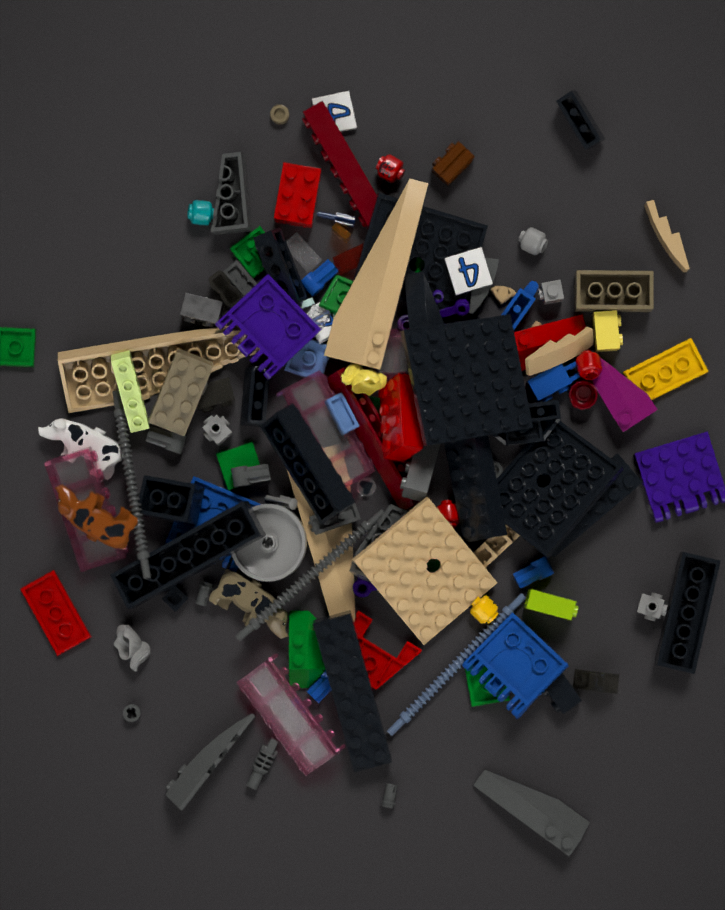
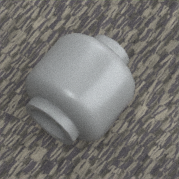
[518,227,548,255]

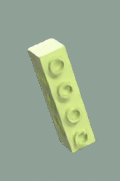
[111,350,149,433]

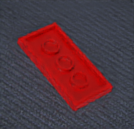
[20,570,92,656]

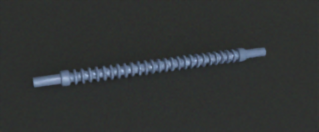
[387,593,526,736]

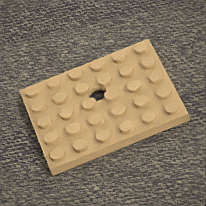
[352,497,497,645]

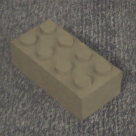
[574,270,654,312]
[148,348,213,437]

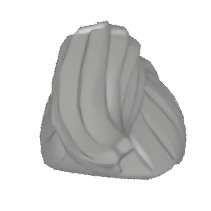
[114,625,151,672]

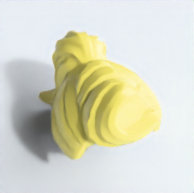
[341,363,387,396]

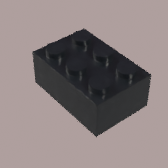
[138,475,205,526]

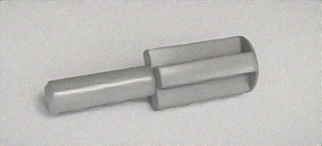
[265,495,298,510]

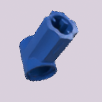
[301,259,339,297]
[513,556,554,588]
[307,671,331,703]

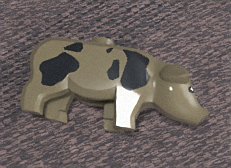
[209,569,289,639]

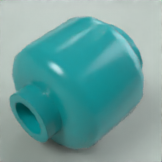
[187,200,214,226]

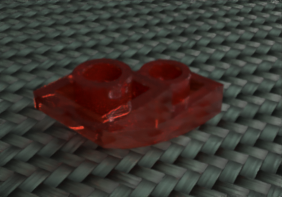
[333,243,363,275]

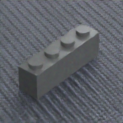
[400,444,440,502]

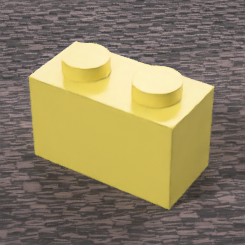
[592,310,623,352]

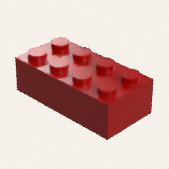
[378,373,423,462]

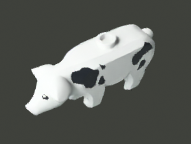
[38,418,123,480]

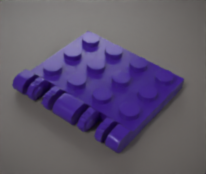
[215,274,321,380]
[634,431,725,523]

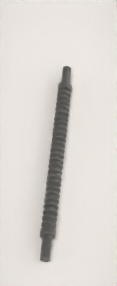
[112,390,151,579]
[235,509,384,642]

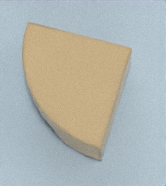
[490,286,516,305]

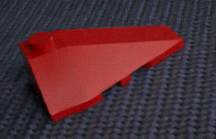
[514,314,586,371]

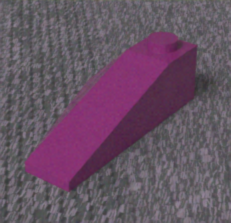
[591,357,658,432]

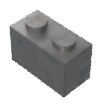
[180,293,224,328]

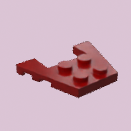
[354,611,422,690]

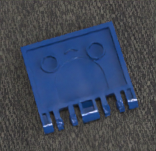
[166,476,261,572]
[462,612,569,719]

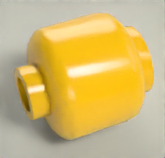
[470,595,499,624]

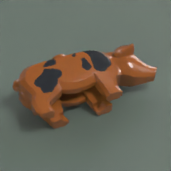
[54,484,138,549]

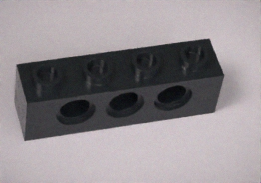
[253,227,308,303]

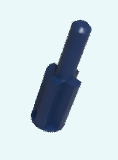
[317,211,356,227]

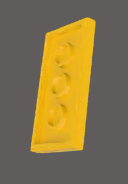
[623,338,709,400]

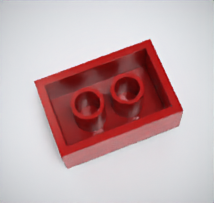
[274,162,322,228]

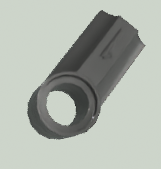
[146,426,187,455]
[231,464,271,488]

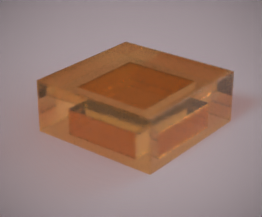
[332,222,351,243]

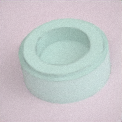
[297,297,315,310]

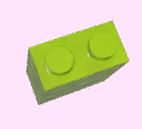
[524,589,578,620]

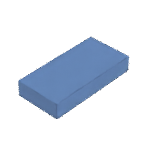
[324,392,359,435]

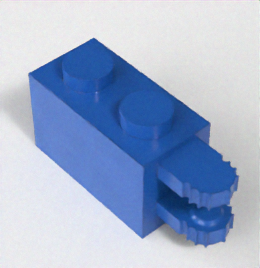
[501,281,539,330]
[526,361,581,402]

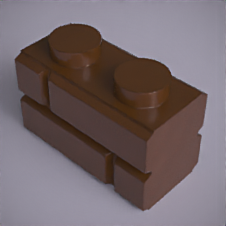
[432,141,475,186]

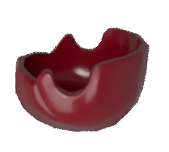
[569,380,598,410]

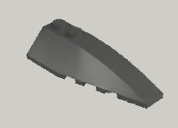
[165,713,256,811]
[473,769,590,856]

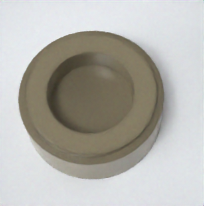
[270,105,289,125]

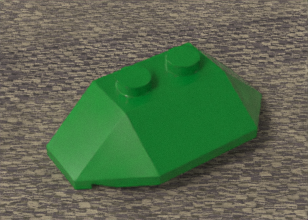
[289,611,326,688]

